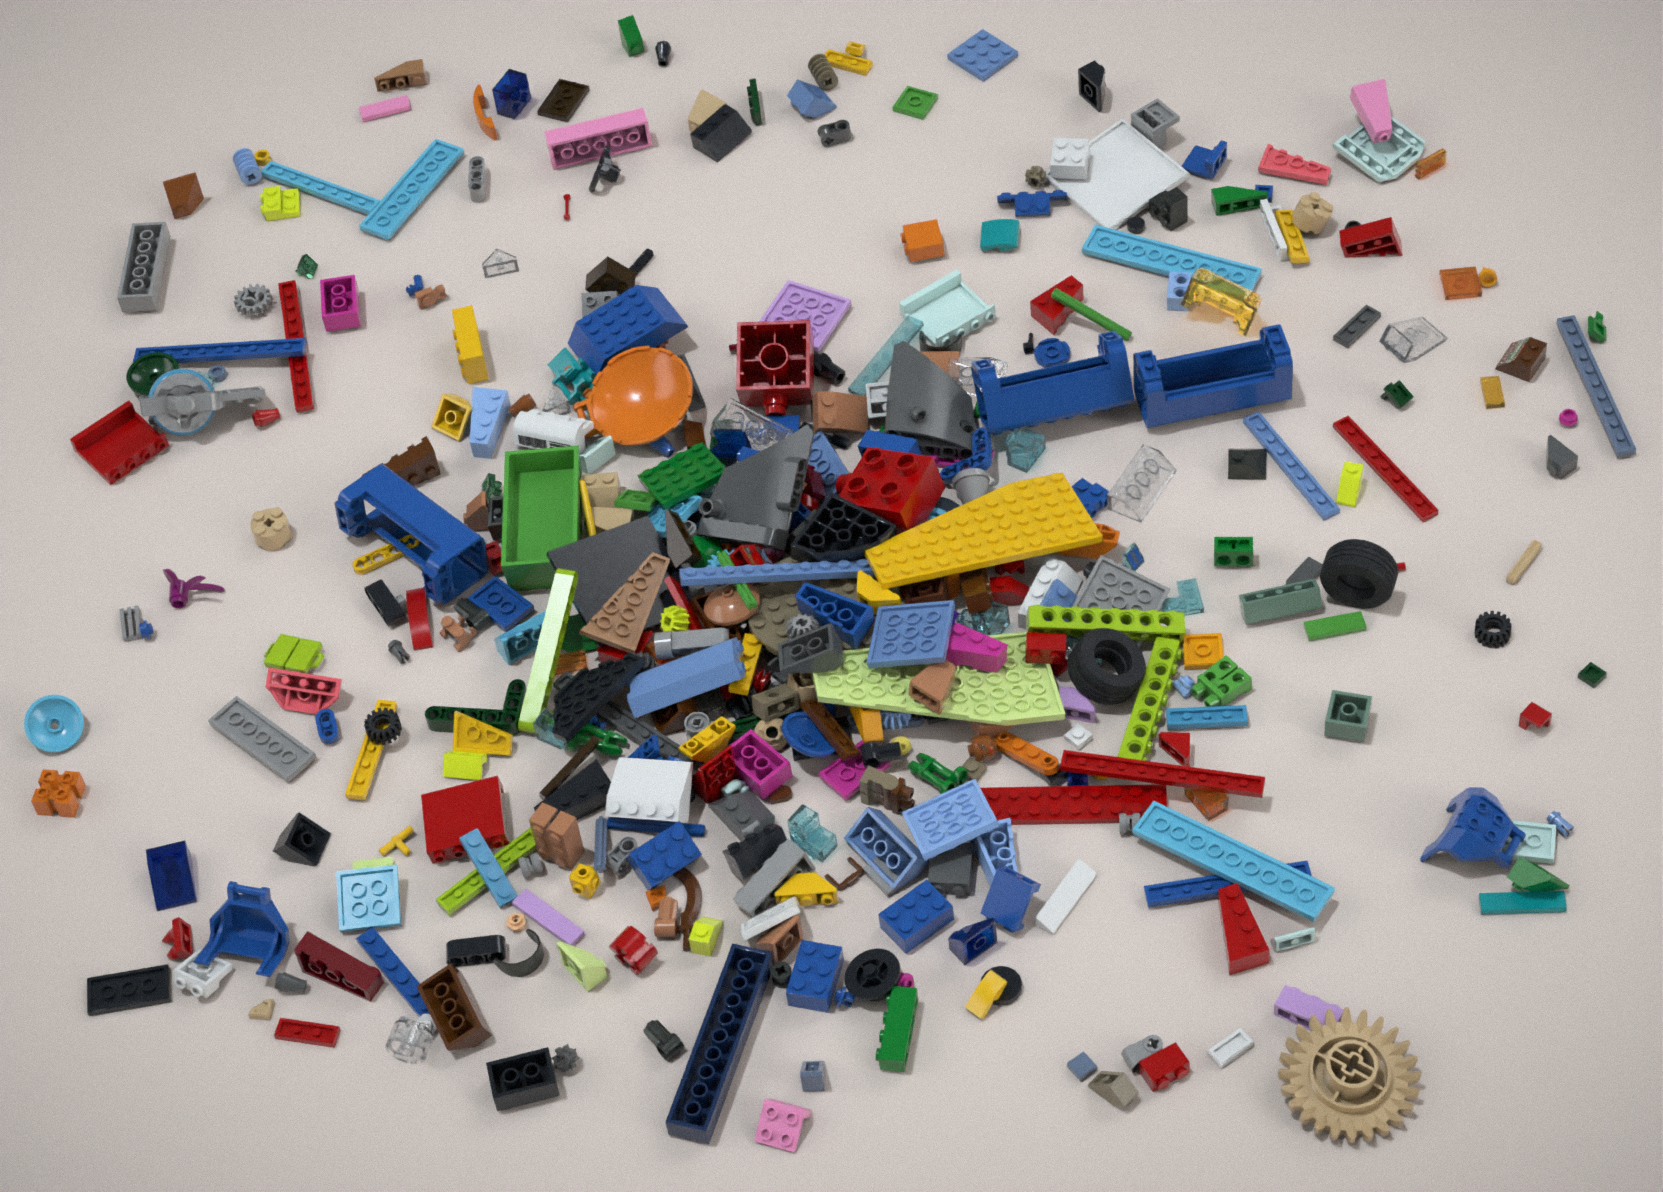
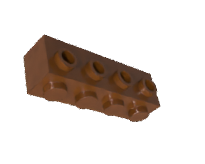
[959,568,994,614]

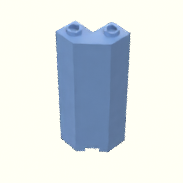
[626,637,746,718]

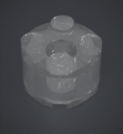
[386,1016,434,1064]

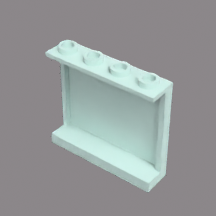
[899,270,996,347]

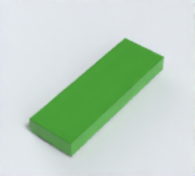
[1304,611,1366,641]

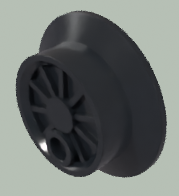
[844,948,900,1002]

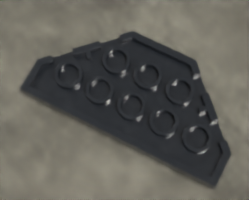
[552,653,646,743]

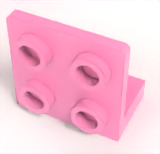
[754,1098,811,1152]

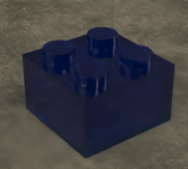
[492,69,531,120]

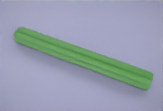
[1051,288,1132,341]
[717,550,757,610]

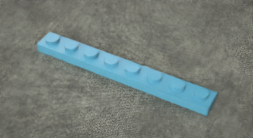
[261,161,380,215]

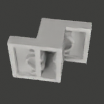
[1131,98,1180,148]

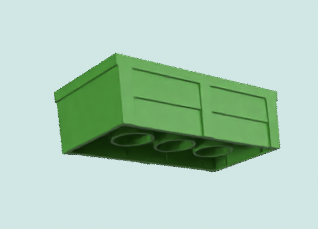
[501,445,583,591]

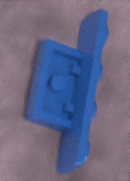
[997,190,1067,217]

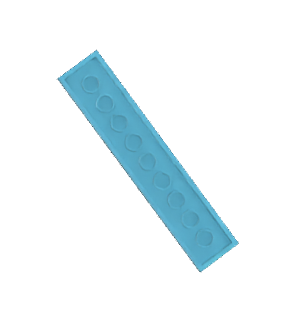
[1082,225,1262,298]
[1133,801,1335,922]

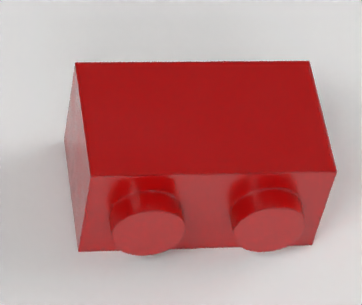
[1025,632,1066,665]
[1139,1042,1190,1092]

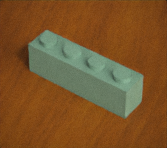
[1239,578,1322,624]

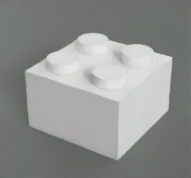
[1050,138,1090,179]

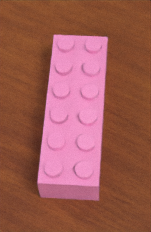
[544,108,652,170]

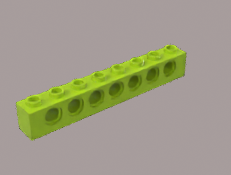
[1026,605,1185,642]
[1117,636,1183,761]

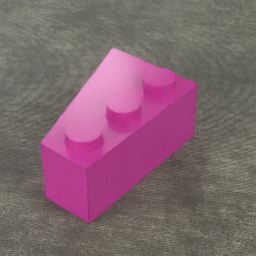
[946,622,1008,673]

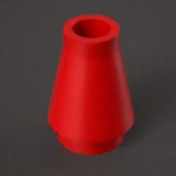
[252,408,280,427]

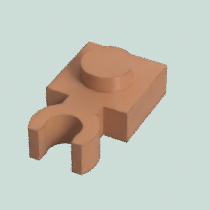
[415,284,447,310]

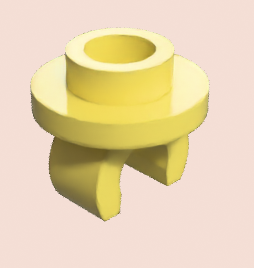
[892,736,911,756]

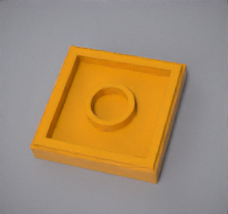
[1182,633,1223,670]

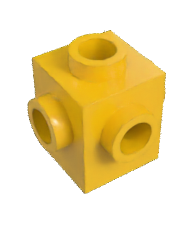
[569,863,600,899]

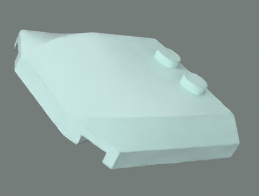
[1333,115,1425,182]

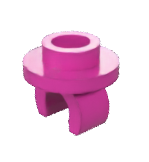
[896,972,914,988]

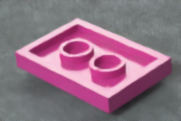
[819,740,890,801]

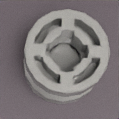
[1119,813,1140,834]
[518,852,543,878]

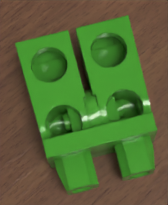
[1191,655,1252,707]

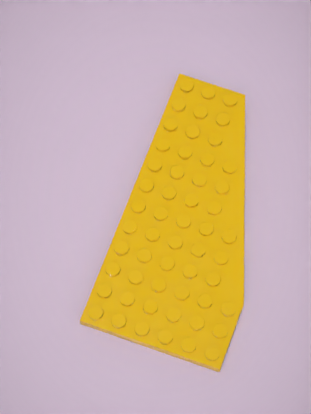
[865,472,1103,590]

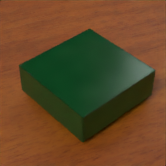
[1578,662,1607,688]

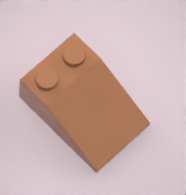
[812,392,868,433]

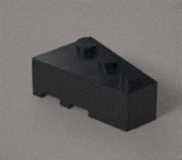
[722,823,787,880]

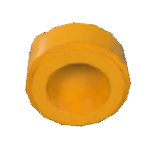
[1479,267,1498,287]

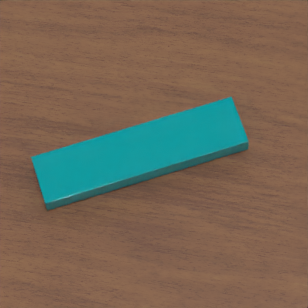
[1479,891,1567,915]

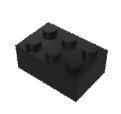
[486,1047,560,1111]

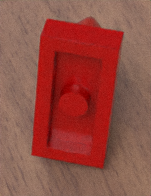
[162,917,193,960]

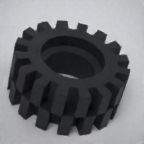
[1474,611,1512,648]
[364,707,402,745]

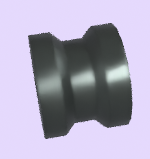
[771,962,792,988]

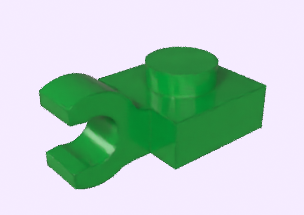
[1588,311,1606,344]

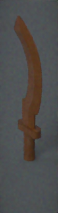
[674,868,702,952]

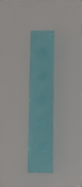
[848,315,924,396]

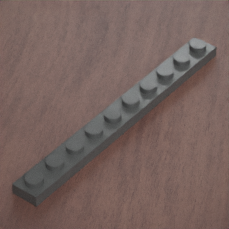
[553,671,705,777]

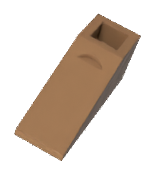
[374,59,426,92]

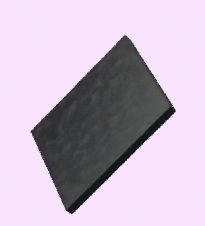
[546,516,694,649]

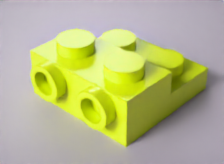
[260,186,300,221]

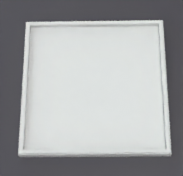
[1045,118,1190,230]

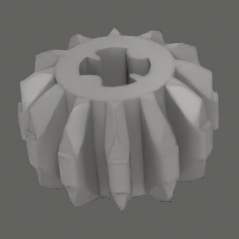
[786,613,819,639]

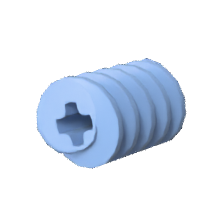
[233,148,262,185]

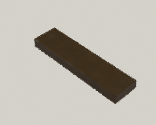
[539,735,599,800]

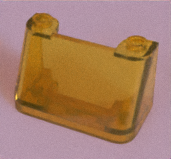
[1180,268,1262,336]

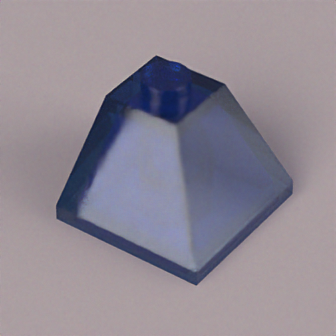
[948,918,997,965]

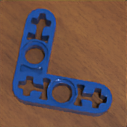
[940,427,992,485]

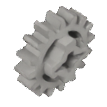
[234,284,273,317]

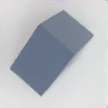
[800,1061,824,1092]

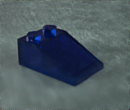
[146,840,197,911]

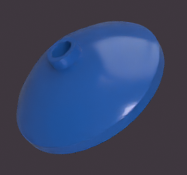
[782,712,835,758]

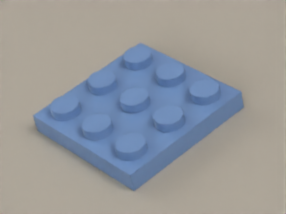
[947,29,1018,82]

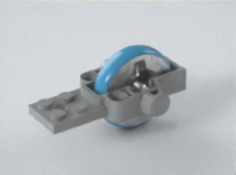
[139,369,265,435]

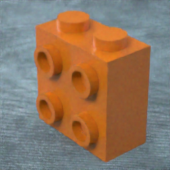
[900,219,945,262]

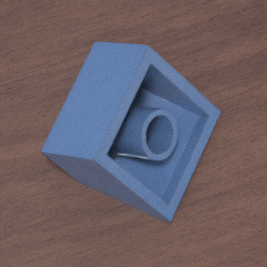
[787,79,837,118]

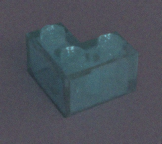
[1005,428,1046,473]
[955,601,1010,636]
[787,804,837,863]

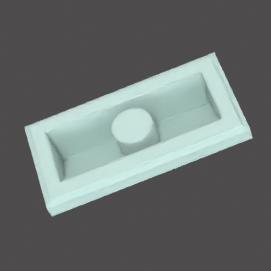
[1270,927,1315,952]

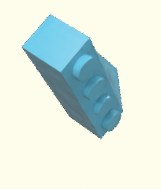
[494,611,570,665]

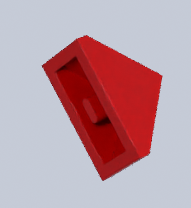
[1159,732,1190,767]

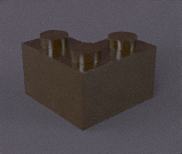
[585,256,636,295]

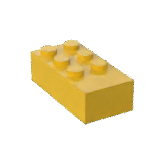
[452,305,489,384]

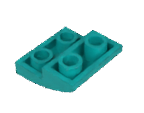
[980,219,1020,252]

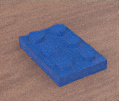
[468,576,534,632]

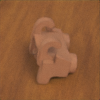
[439,616,477,652]

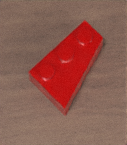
[1339,217,1403,258]
[1030,275,1084,335]

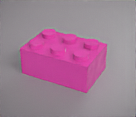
[320,275,361,332]
[731,729,793,799]

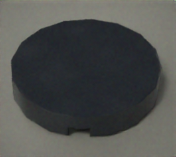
[980,966,1022,1005]

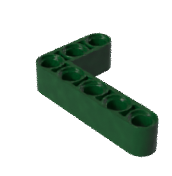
[425,679,527,736]

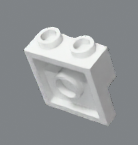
[173,949,232,998]

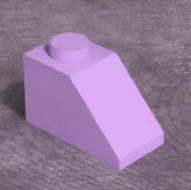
[1059,686,1095,723]

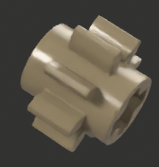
[1025,166,1047,187]

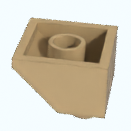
[581,472,621,518]

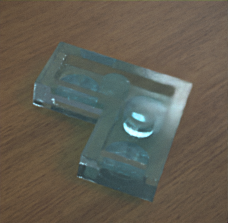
[1162,578,1204,616]

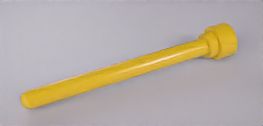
[579,480,596,537]

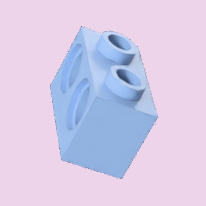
[1167,272,1194,311]

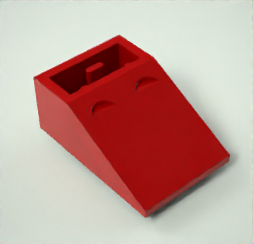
[691,745,738,804]

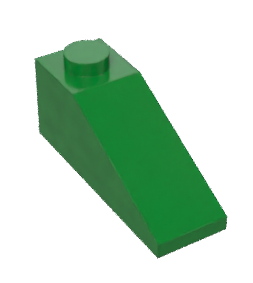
[1211,186,1268,216]

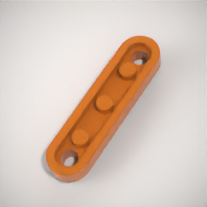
[995,732,1060,775]

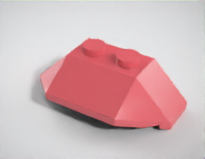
[265,668,342,714]

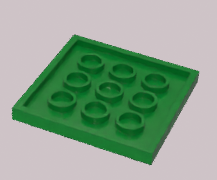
[638,443,726,510]

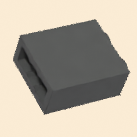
[928,843,974,896]

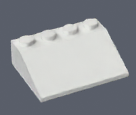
[605,757,693,823]

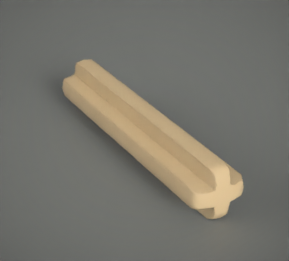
[1506,540,1542,584]

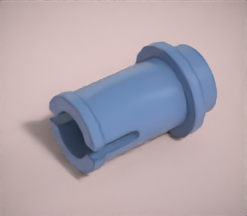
[1546,811,1574,837]

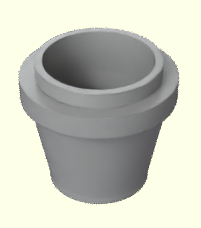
[952,468,990,504]

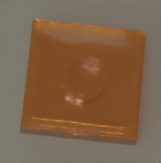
[1439,266,1482,300]

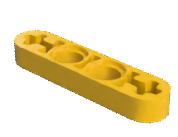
[352,534,420,575]

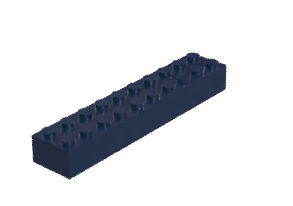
[665,943,774,1144]

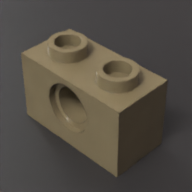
[751,683,799,722]

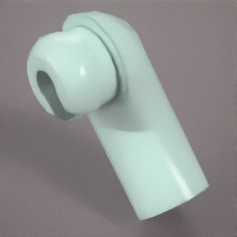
[721,779,749,796]

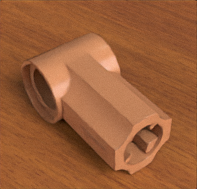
[654,897,678,937]

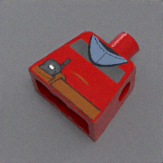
[729,545,775,584]

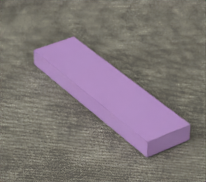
[512,889,585,946]

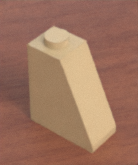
[688,89,727,132]
[583,507,635,534]

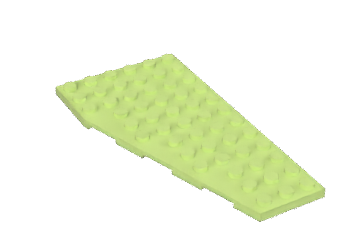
[811,632,1065,726]

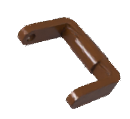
[825,857,863,891]

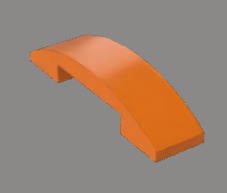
[473,85,498,140]

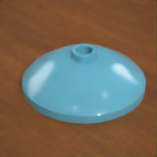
[24,695,84,753]

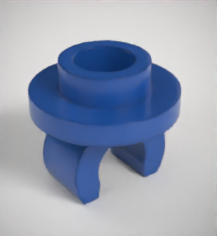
[833,986,855,1008]

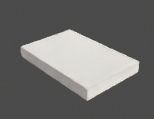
[741,896,800,941]

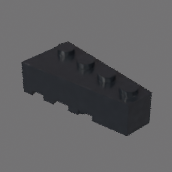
[534,759,611,823]

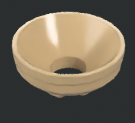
[754,717,788,751]

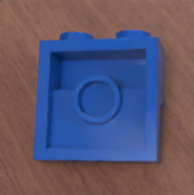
[1072,478,1110,518]

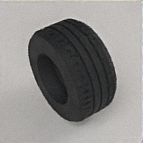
[1320,539,1399,609]
[1067,628,1146,705]

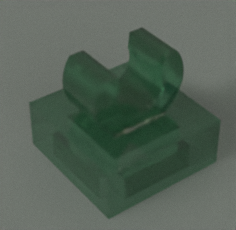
[295,254,318,279]
[482,473,502,500]

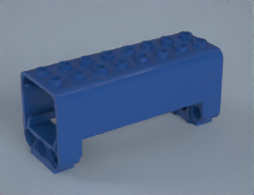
[1133,324,1293,428]
[971,331,1134,435]
[334,464,489,604]

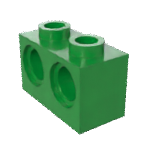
[1214,537,1253,566]

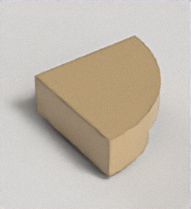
[248,999,275,1020]

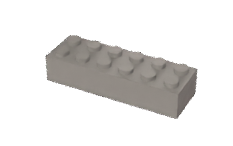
[117,222,171,312]

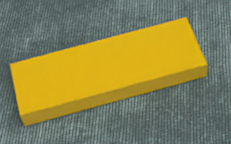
[824,49,873,76]

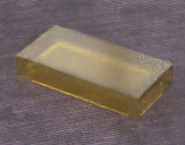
[1480,376,1505,409]

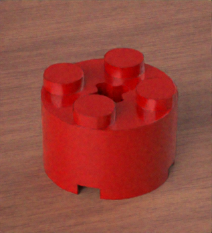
[609,926,658,975]

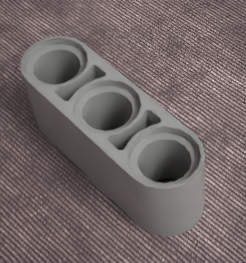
[468,156,487,203]

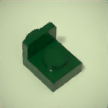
[1380,380,1414,409]

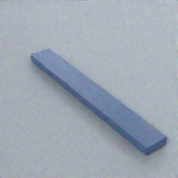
[1243,412,1340,521]

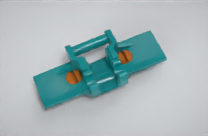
[547,348,596,414]

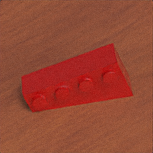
[1218,883,1269,976]

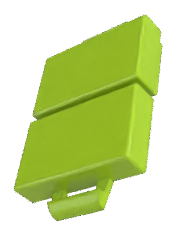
[264,634,325,674]

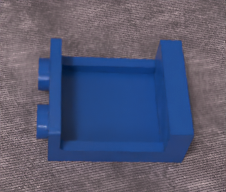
[980,866,1041,932]

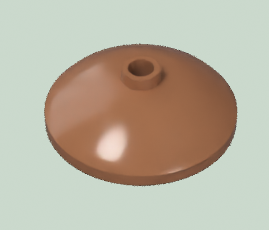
[704,583,761,626]

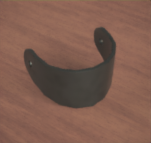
[919,331,962,352]
[494,929,544,977]

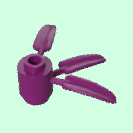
[163,569,225,608]

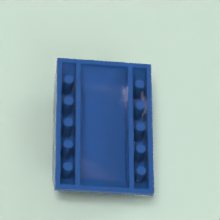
[568,285,688,375]

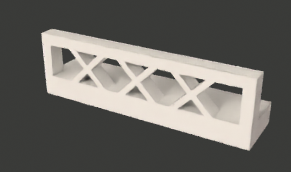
[1260,199,1290,261]

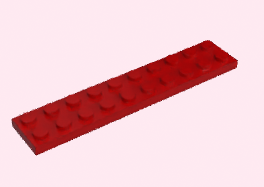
[980,784,1167,825]

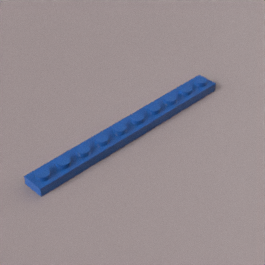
[133,338,307,363]

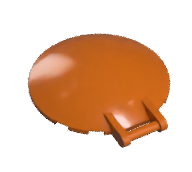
[573,346,693,446]

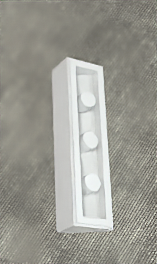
[1035,859,1097,935]

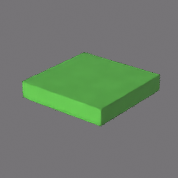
[893,86,938,120]
[614,489,658,511]

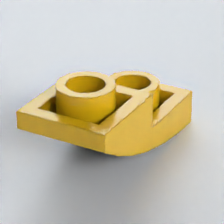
[965,970,1007,1019]

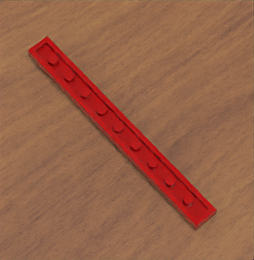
[278,280,314,413]
[1060,750,1265,798]

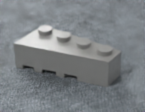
[733,839,816,918]

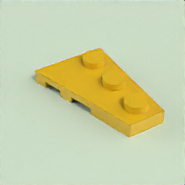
[453,711,513,755]

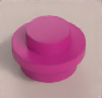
[1559,409,1578,426]

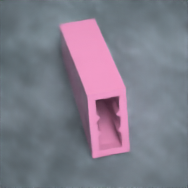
[1350,79,1392,144]

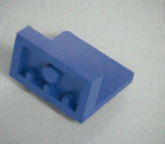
[1181,140,1227,179]

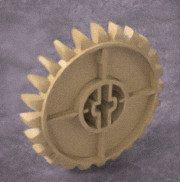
[1278,1007,1421,1143]

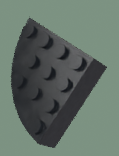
[791,493,897,563]

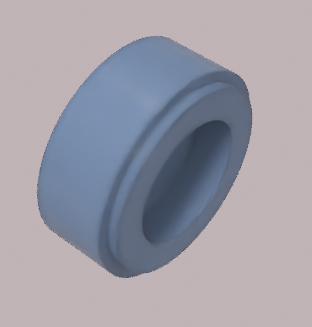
[208,365,227,383]

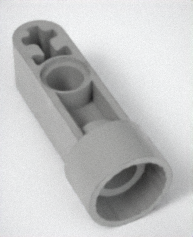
[654,628,729,660]

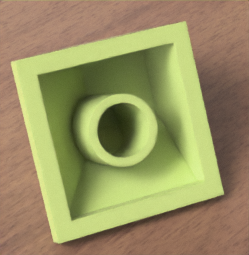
[557,941,607,992]

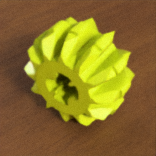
[659,605,690,632]

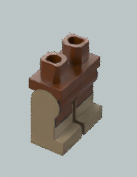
[859,766,915,815]

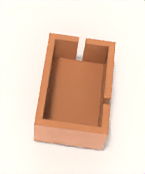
[529,802,585,870]

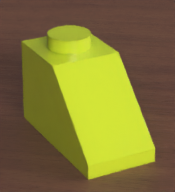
[1336,461,1364,508]
[689,916,723,956]

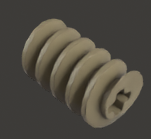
[808,54,838,90]

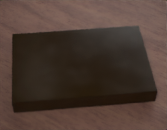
[537,79,590,123]

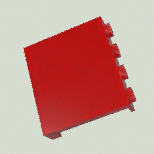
[70,400,169,485]
[421,775,510,864]

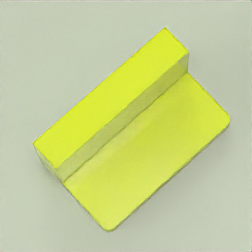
[443,750,487,780]

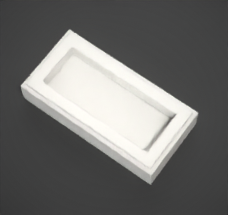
[1207,1028,1254,1069]

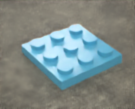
[644,496,703,538]
[336,865,401,932]

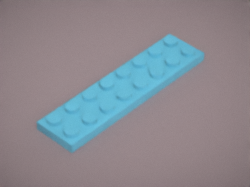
[359,139,464,240]

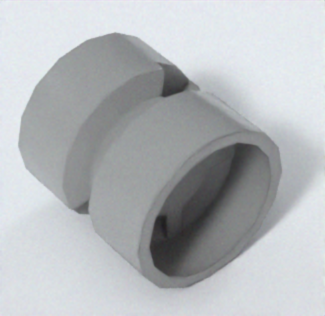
[684,712,710,741]

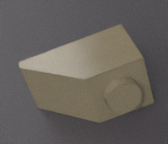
[1088,1071,1139,1107]

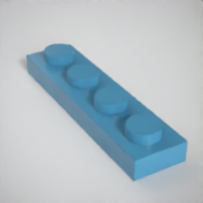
[1166,705,1248,729]
[459,828,517,908]

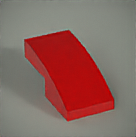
[486,540,503,576]

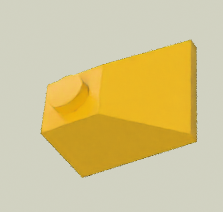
[431,394,472,441]

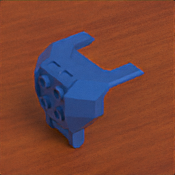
[1420,787,1526,869]
[194,881,290,977]

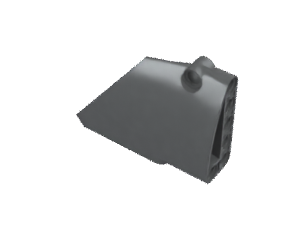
[884,341,977,460]
[697,424,815,551]

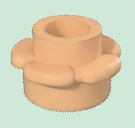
[506,913,526,932]

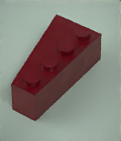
[294,931,384,1002]

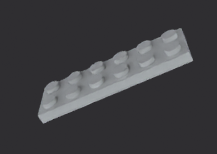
[208,696,317,783]

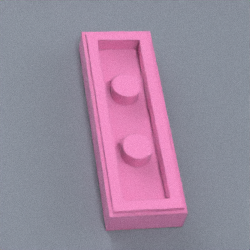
[359,95,411,122]

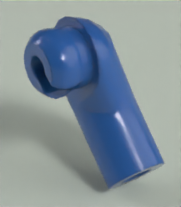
[406,275,424,296]

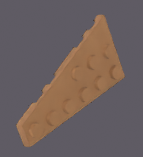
[579,552,670,653]

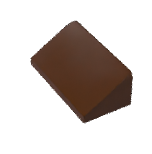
[683,420,706,449]

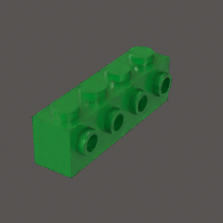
[876,986,919,1072]

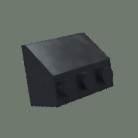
[690,104,752,162]

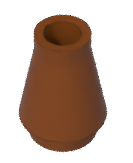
[508,394,537,417]

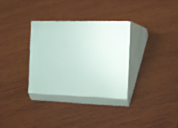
[580,435,616,475]

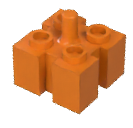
[31,769,86,818]

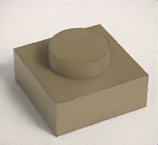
[962,757,986,781]

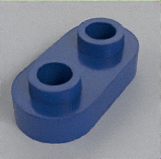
[315,709,339,744]

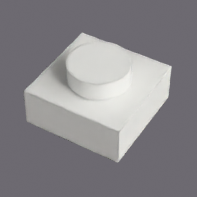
[1064,723,1093,751]

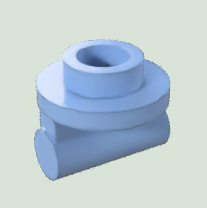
[1173,675,1195,699]

